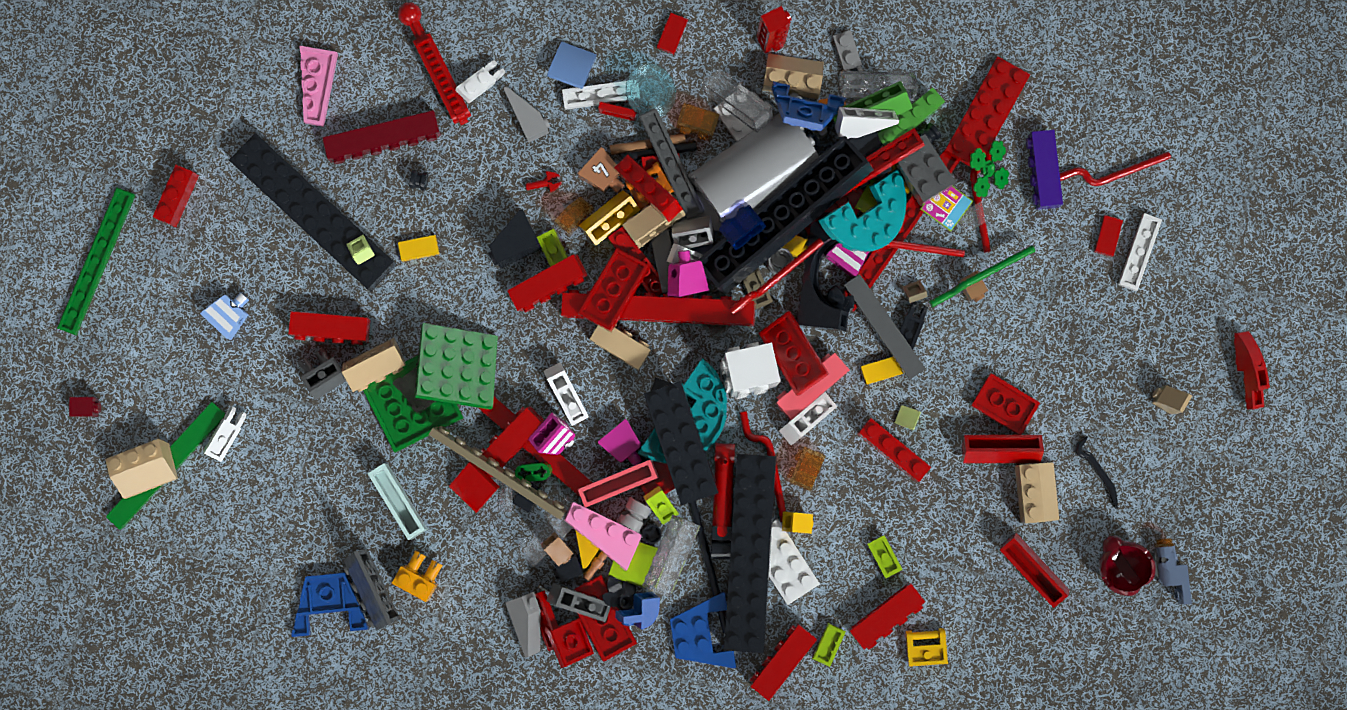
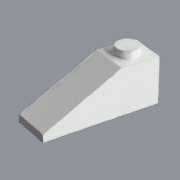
[835,107,899,139]
[544,362,589,426]
[779,392,837,445]

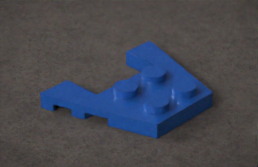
[772,81,846,131]
[291,573,369,637]
[670,592,736,668]

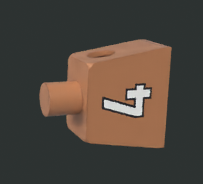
[577,147,625,194]

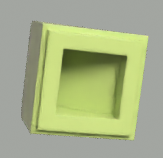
[346,235,374,264]
[894,405,921,430]

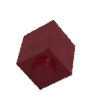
[69,397,101,418]

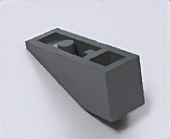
[546,582,611,622]

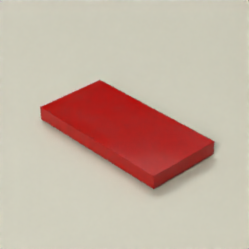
[577,248,650,332]
[758,311,829,396]
[574,575,638,662]

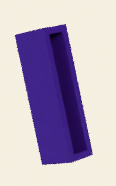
[1026,130,1063,210]

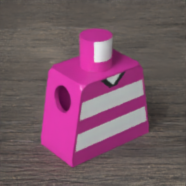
[825,243,869,278]
[528,413,576,455]

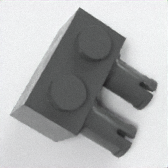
[298,348,346,400]

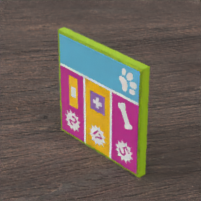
[920,187,973,232]

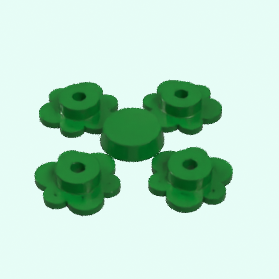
[970,141,1009,197]

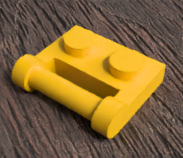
[905,628,948,667]

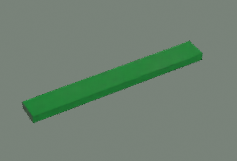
[57,187,136,336]
[106,402,226,530]

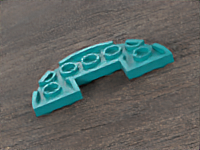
[818,169,906,252]
[637,358,727,464]

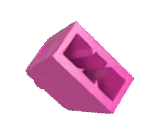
[668,250,709,297]
[598,419,643,466]

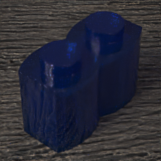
[719,205,766,250]

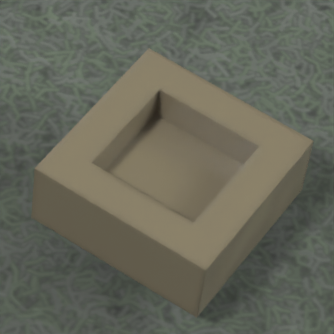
[902,280,928,303]

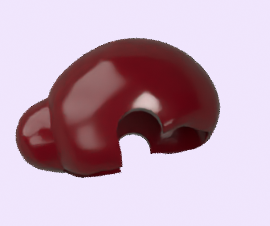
[1099,535,1156,596]

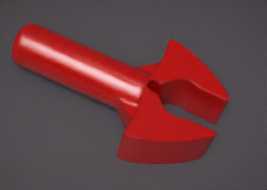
[525,171,562,193]

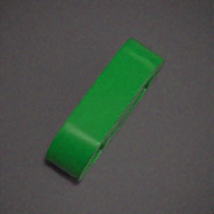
[515,462,552,482]

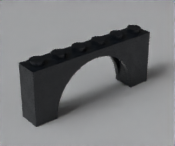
[796,212,859,332]

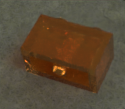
[676,103,720,140]
[787,446,826,491]

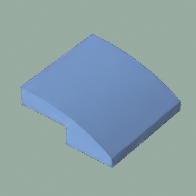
[547,42,597,89]

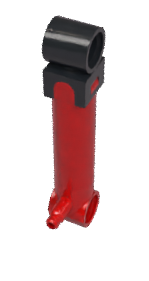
[711,443,735,560]

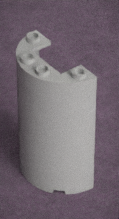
[688,113,820,234]

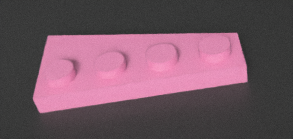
[300,46,338,127]
[564,502,642,571]

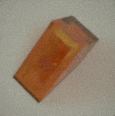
[554,196,595,237]

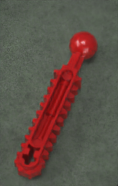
[398,2,471,125]

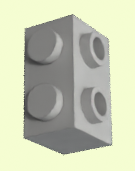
[672,216,715,248]

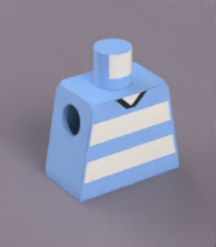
[200,292,249,340]

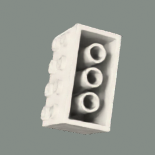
[720,342,781,399]

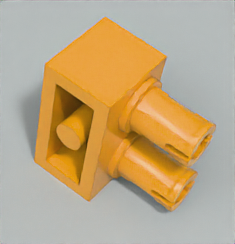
[392,550,443,602]

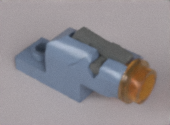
[1153,538,1192,605]

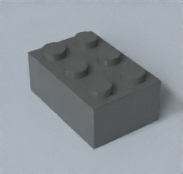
[894,134,956,206]

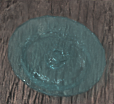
[626,64,676,117]

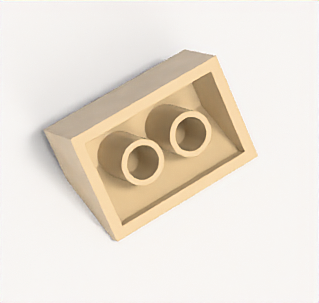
[762,53,824,99]
[342,338,405,392]
[105,439,178,499]
[1015,463,1059,523]

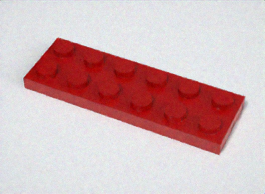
[944,56,1031,169]

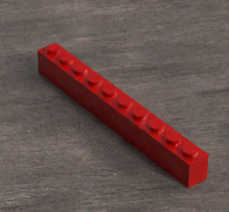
[561,290,756,326]

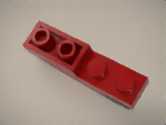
[607,226,662,297]
[1234,331,1270,410]

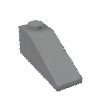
[503,87,550,143]
[505,592,541,658]

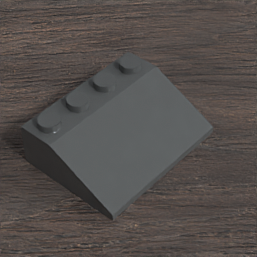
[343,549,400,631]

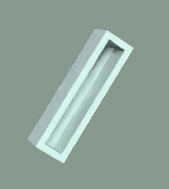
[368,463,428,540]

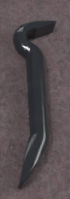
[1075,436,1118,509]

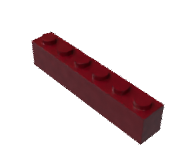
[322,110,441,164]

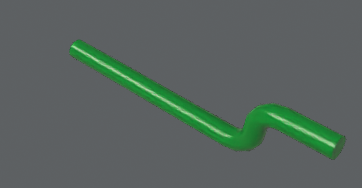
[929,245,1035,308]

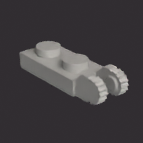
[832,30,865,85]

